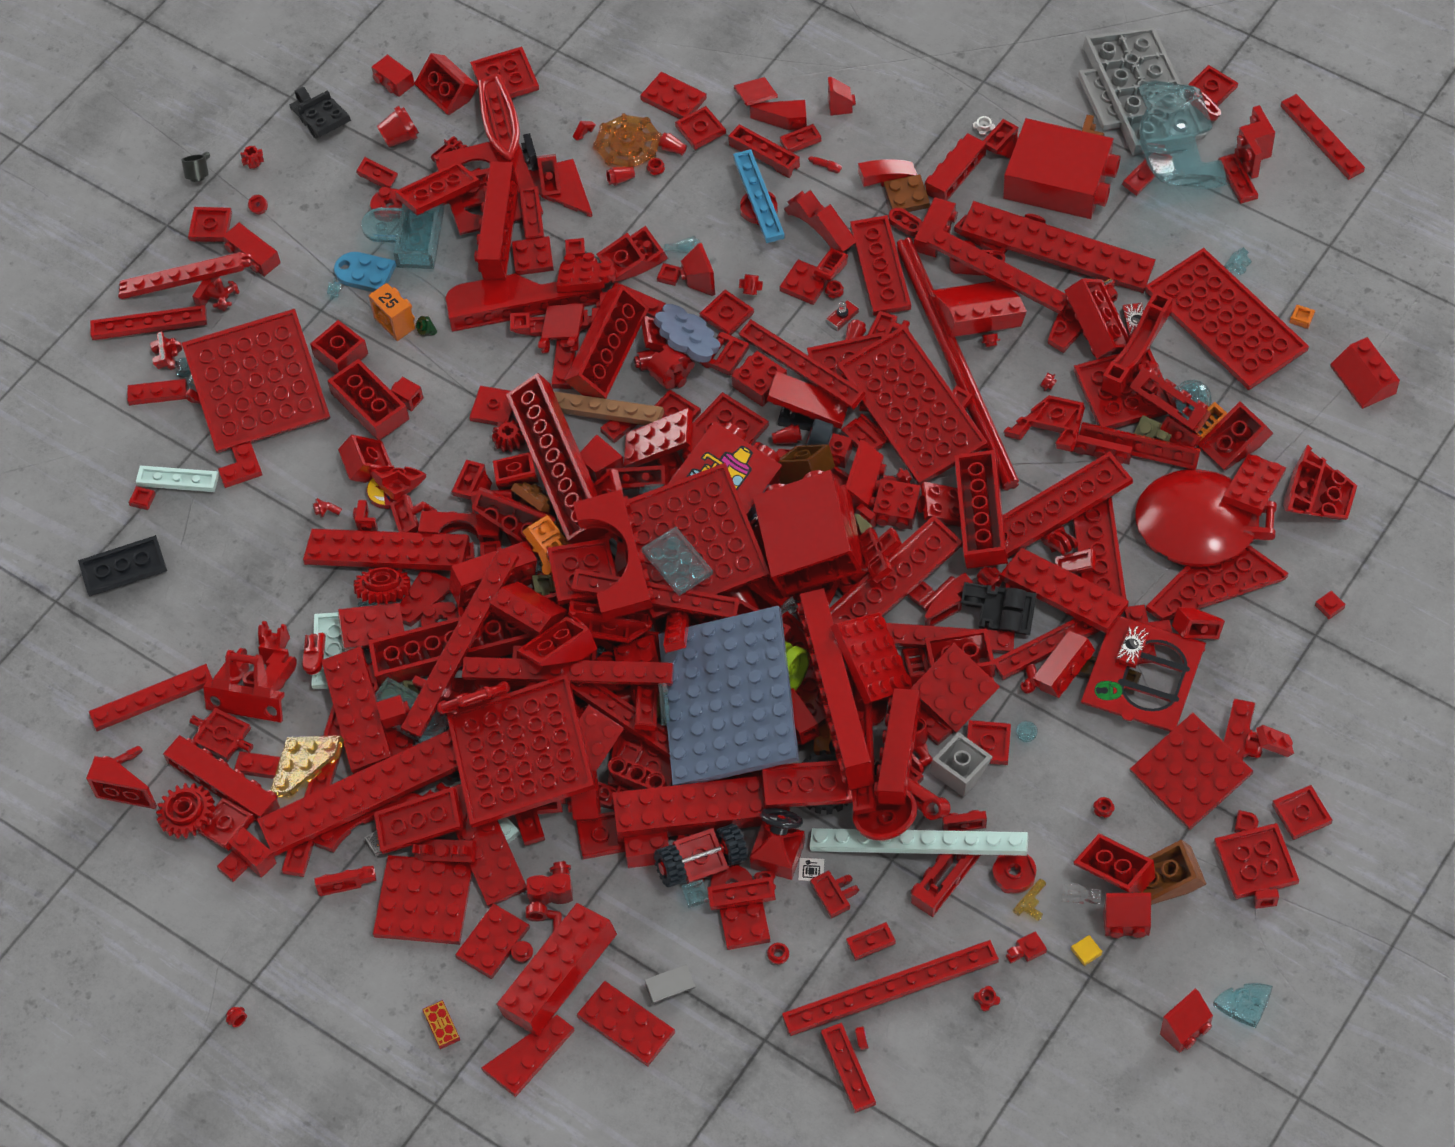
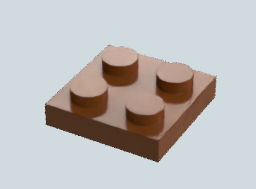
[884,174,930,212]

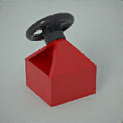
[750,808,805,880]

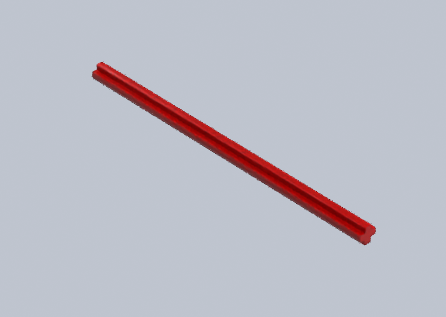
[897,237,1019,491]

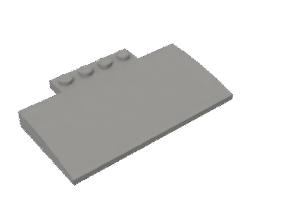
[1078,27,1205,155]

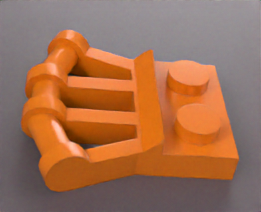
[522,515,571,575]

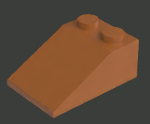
[1134,840,1207,905]

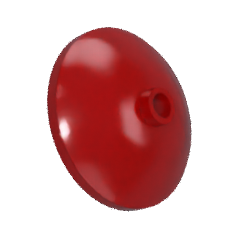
[853,790,917,840]

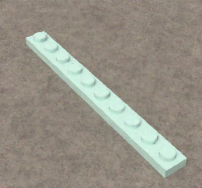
[809,828,1028,856]

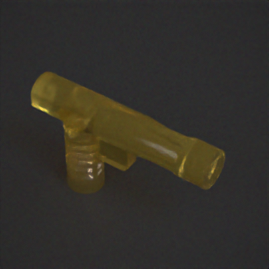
[1013,879,1046,921]

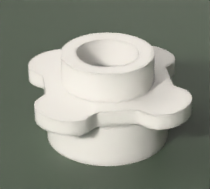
[973,116,995,135]

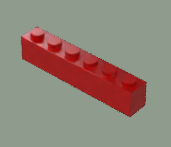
[874,688,921,805]
[163,735,280,822]

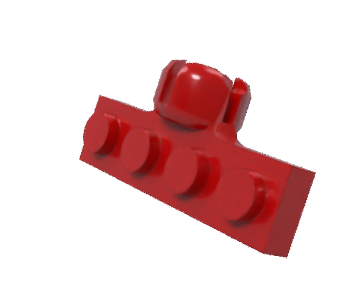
[1224,699,1263,760]

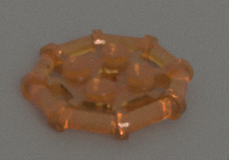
[593,113,662,168]

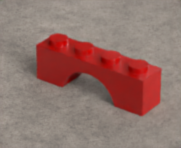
[418,510,503,543]

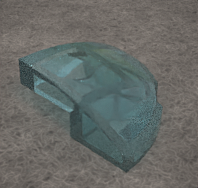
[1213,983,1273,1028]

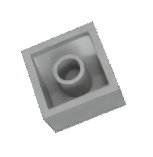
[930,732,992,797]

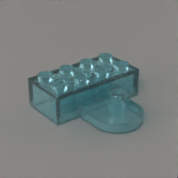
[361,203,444,269]

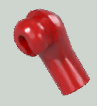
[1020,664,1037,693]

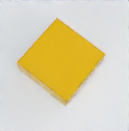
[1071,935,1103,966]

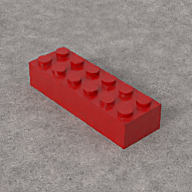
[474,162,519,280]
[564,284,649,399]
[954,450,1008,569]
[496,903,617,1036]

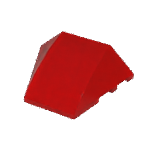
[1283,444,1357,520]

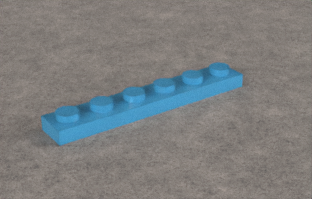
[733,149,785,243]

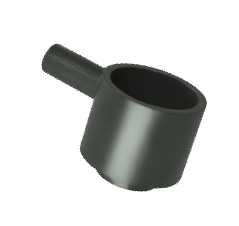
[181,152,210,182]

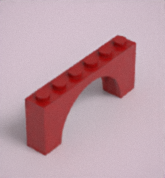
[573,489,655,621]

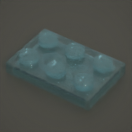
[642,527,713,596]

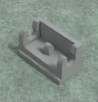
[645,964,695,1003]

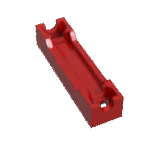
[728,124,800,178]

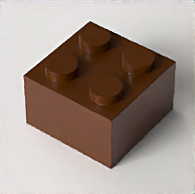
[778,444,835,484]

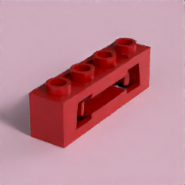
[1129,367,1211,434]
[910,830,981,917]

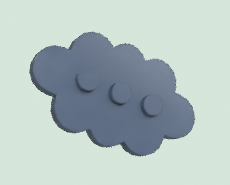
[654,304,721,362]

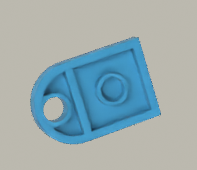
[334,252,396,292]

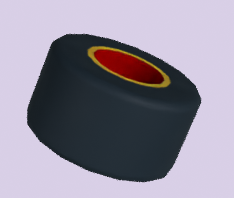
[805,419,834,445]

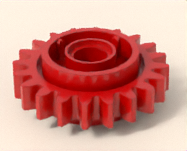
[354,567,411,605]
[156,783,216,839]

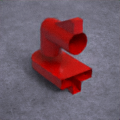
[911,743,933,774]

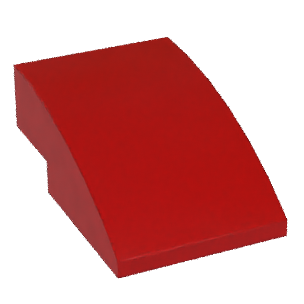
[596,225,668,282]

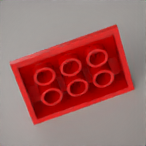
[930,281,1027,337]

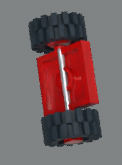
[654,824,748,888]

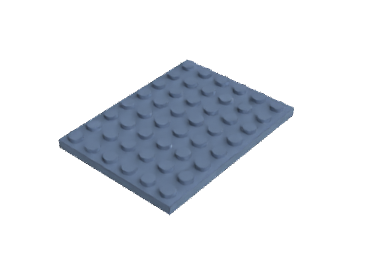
[658,606,799,786]

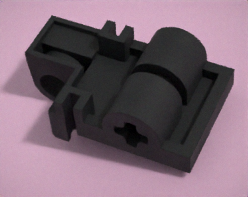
[289,87,351,139]
[961,582,1037,635]

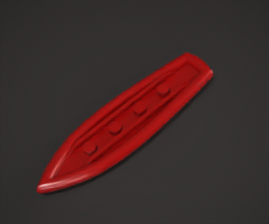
[478,74,520,161]

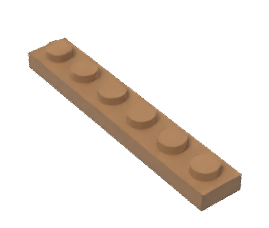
[554,392,664,425]

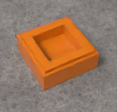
[1290,305,1315,329]

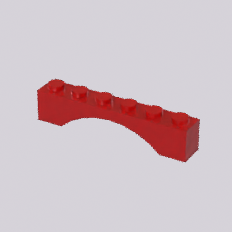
[1101,291,1173,397]

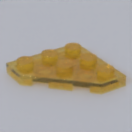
[271,735,344,797]

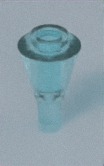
[664,236,700,253]

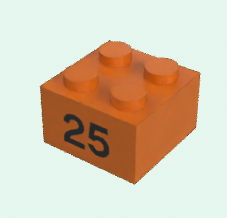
[368,283,416,341]

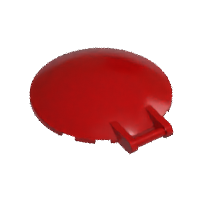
[1135,469,1277,567]

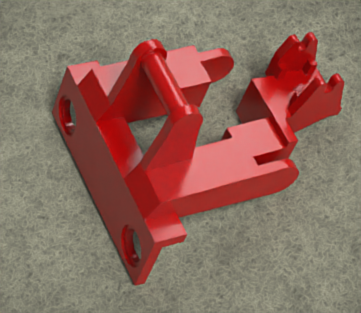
[203,621,297,723]

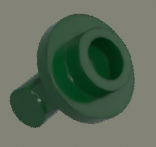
[416,316,437,335]

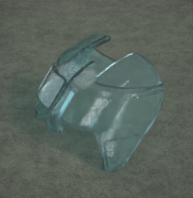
[1138,80,1227,189]

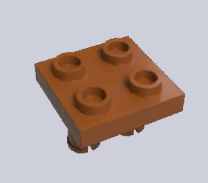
[511,482,556,513]

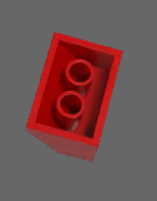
[414,53,478,115]
[1330,337,1400,409]
[846,440,887,513]
[490,581,568,638]
[925,628,995,677]
[1074,833,1155,893]

